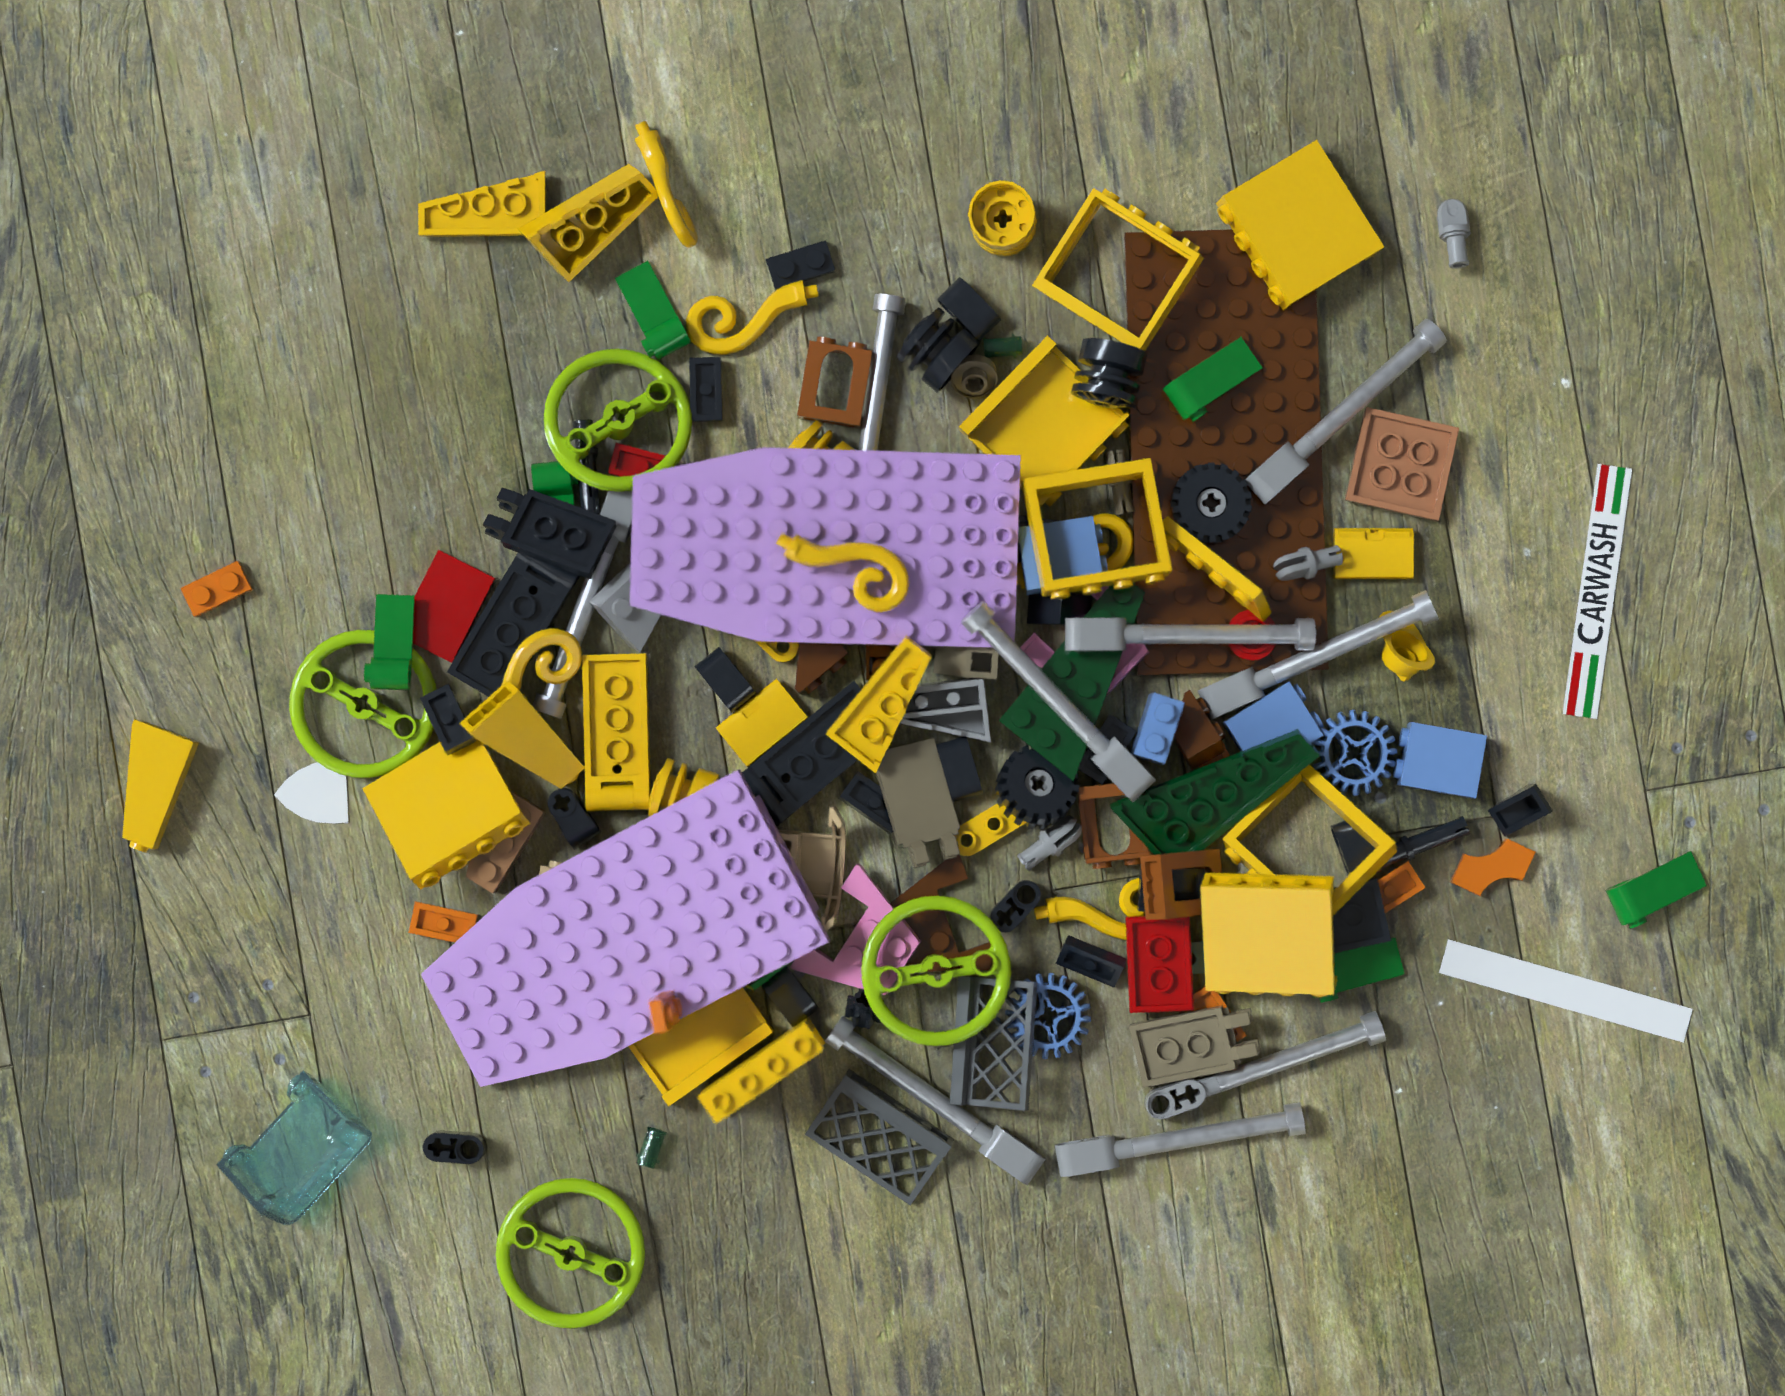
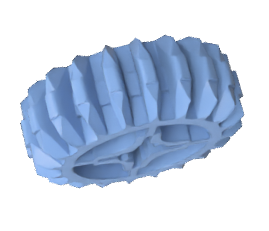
[1312,710,1397,796]
[1005,973,1091,1059]

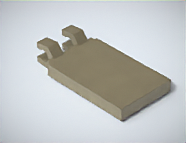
[876,738,960,869]
[1129,1005,1261,1088]

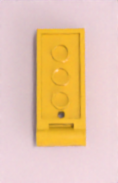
[582,653,651,811]

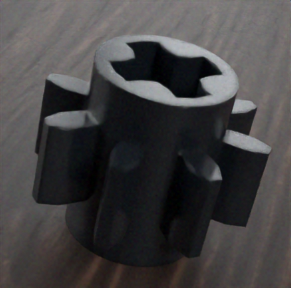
[845,989,884,1029]

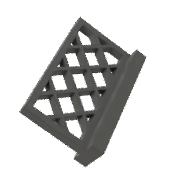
[950,976,1037,1111]
[805,1069,954,1206]

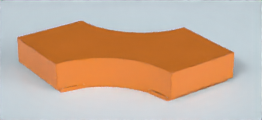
[1450,838,1536,896]

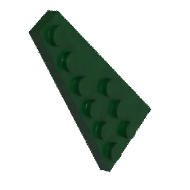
[999,583,1145,782]
[1110,729,1320,855]

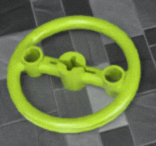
[543,349,692,492]
[289,630,437,778]
[861,896,1011,1046]
[496,1178,645,1329]

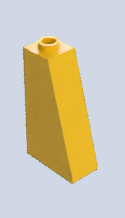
[460,680,585,789]
[122,719,199,853]

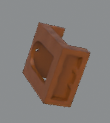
[797,337,872,429]
[1077,783,1150,869]
[1140,849,1222,920]

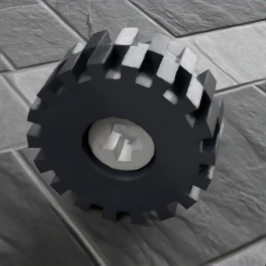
[1170,462,1252,544]
[995,745,1079,829]

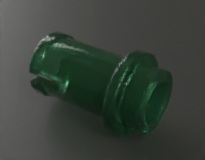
[983,333,1023,359]
[635,1126,667,1169]

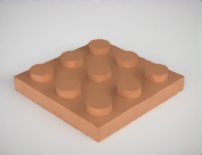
[1344,407,1459,521]

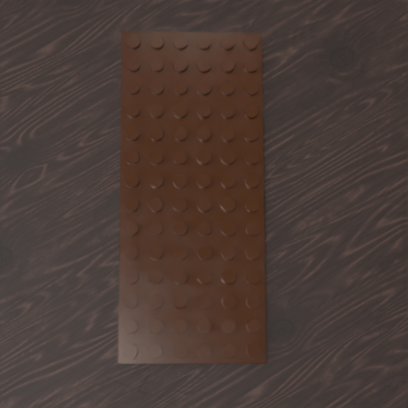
[1124,229,1329,676]

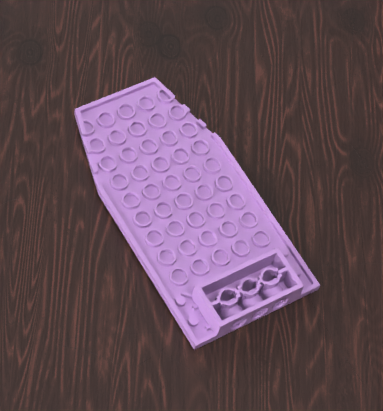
[630,447,1021,647]
[421,769,830,1087]

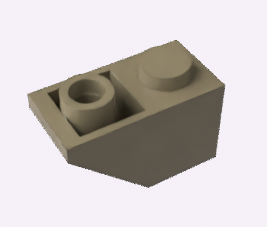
[934,646,999,679]

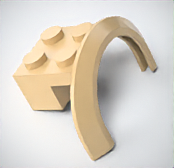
[778,806,846,933]

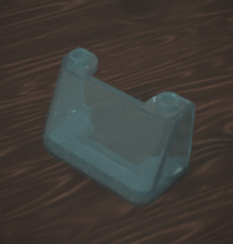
[216,1071,372,1225]

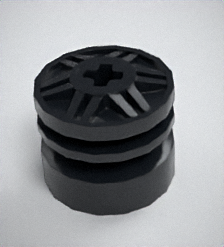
[896,307,980,393]
[1071,338,1148,409]

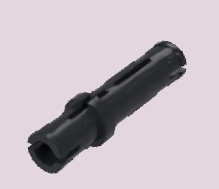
[573,420,601,515]
[1381,816,1470,869]

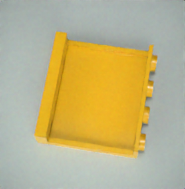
[1216,140,1384,310]
[958,335,1130,508]
[362,739,530,890]
[1201,873,1337,997]
[628,987,774,1107]
[698,1017,826,1124]

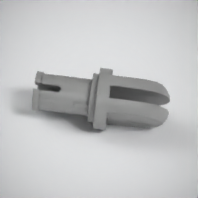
[1437,199,1471,269]
[1274,545,1343,581]
[1017,816,1082,871]

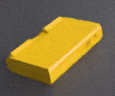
[1333,528,1414,579]
[715,678,808,767]

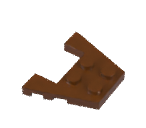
[890,855,992,972]

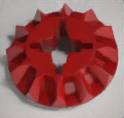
[1228,610,1276,660]

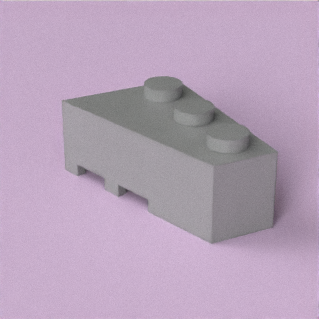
[589,562,661,652]
[900,678,991,742]

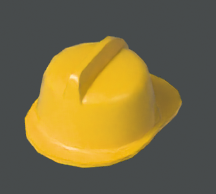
[1379,610,1435,682]

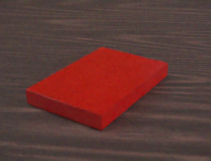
[413,550,496,663]
[1125,916,1194,1013]

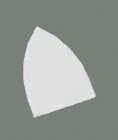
[274,759,349,824]

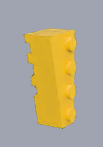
[518,164,659,282]

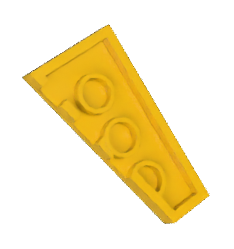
[418,171,546,237]
[1163,516,1272,622]
[826,635,932,773]

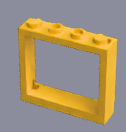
[1032,188,1204,351]
[1022,458,1172,599]
[1222,765,1397,915]

